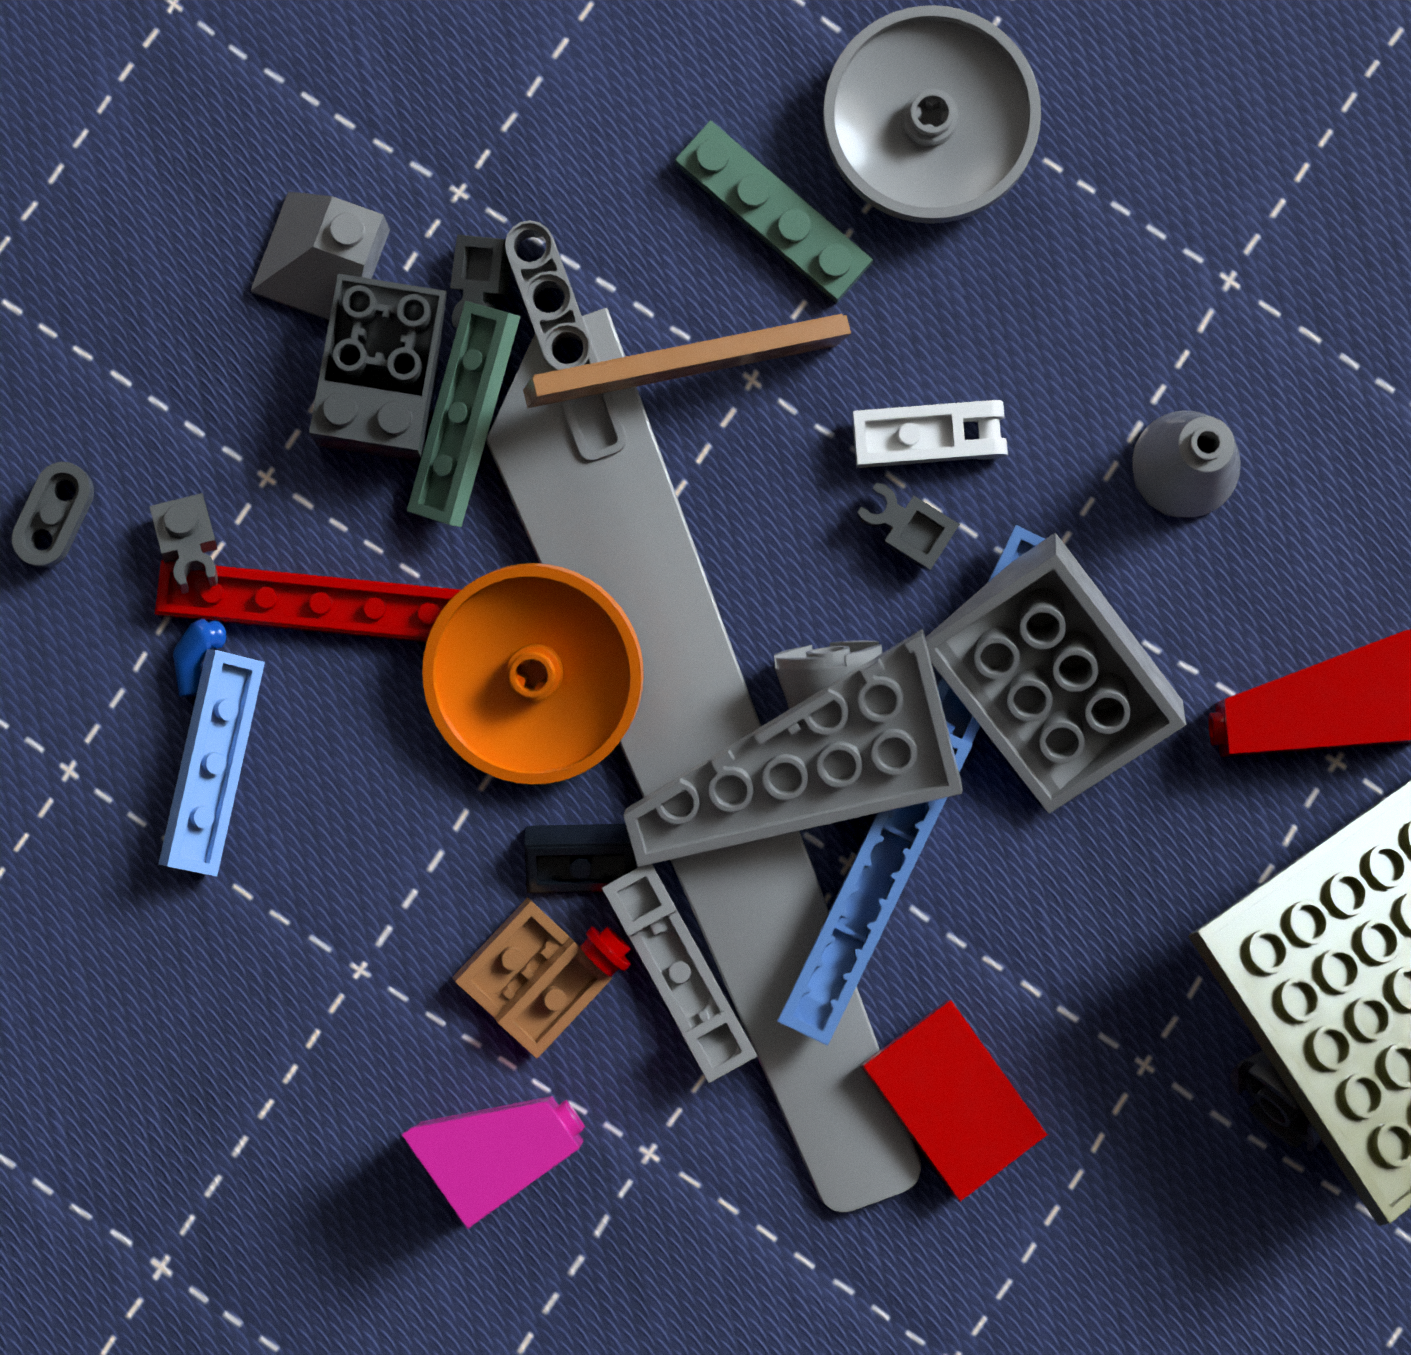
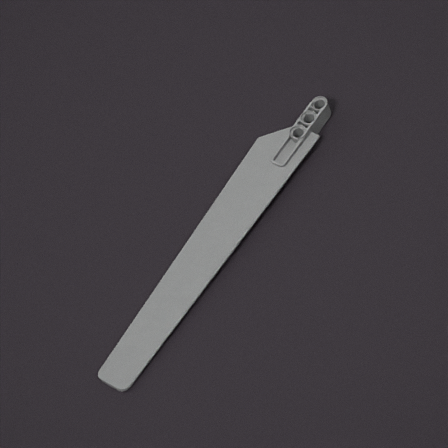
[486,220,921,1212]

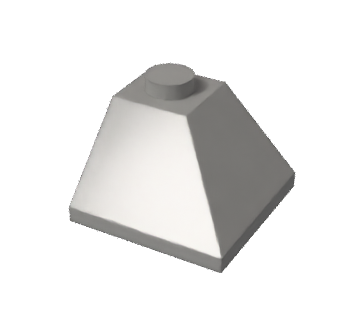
[250,191,390,321]

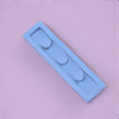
[159,649,265,876]

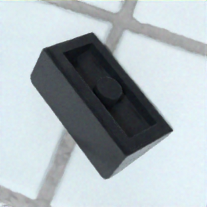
[524,824,636,893]

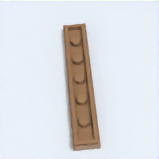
[523,314,851,408]

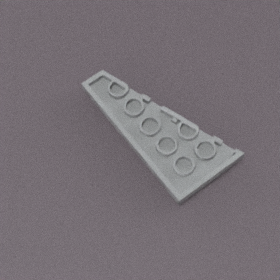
[623,629,963,867]

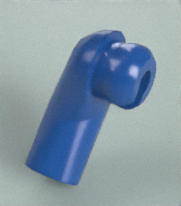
[173,619,226,697]

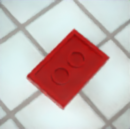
[860,1000,1048,1202]

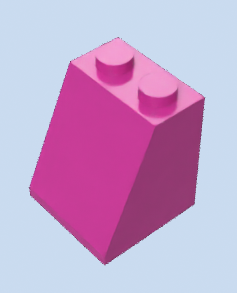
[402,1096,585,1229]

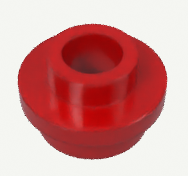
[580,926,631,977]

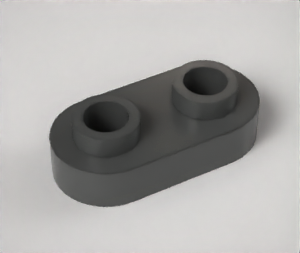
[12,462,94,568]

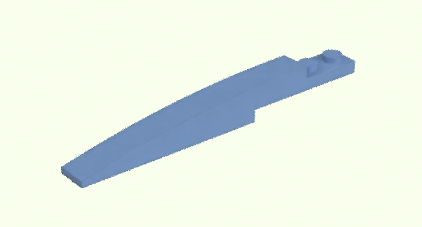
[777,525,1045,1046]

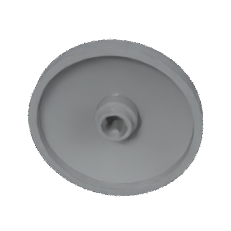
[823,5,1041,223]

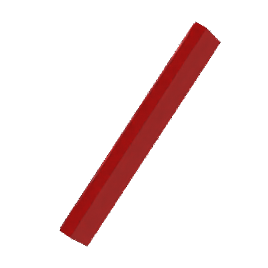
[155,560,460,643]

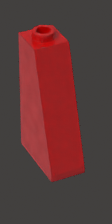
[1208,630,1411,757]

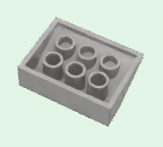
[925,532,1186,814]

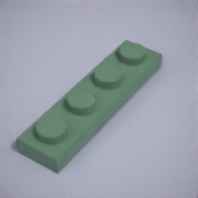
[675,120,873,304]
[407,301,521,527]

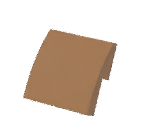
[452,897,612,1058]

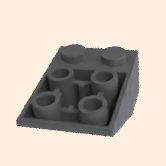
[309,274,447,462]

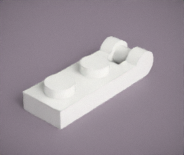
[852,400,1008,468]

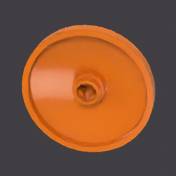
[422,563,644,784]

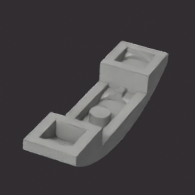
[602,864,757,1083]

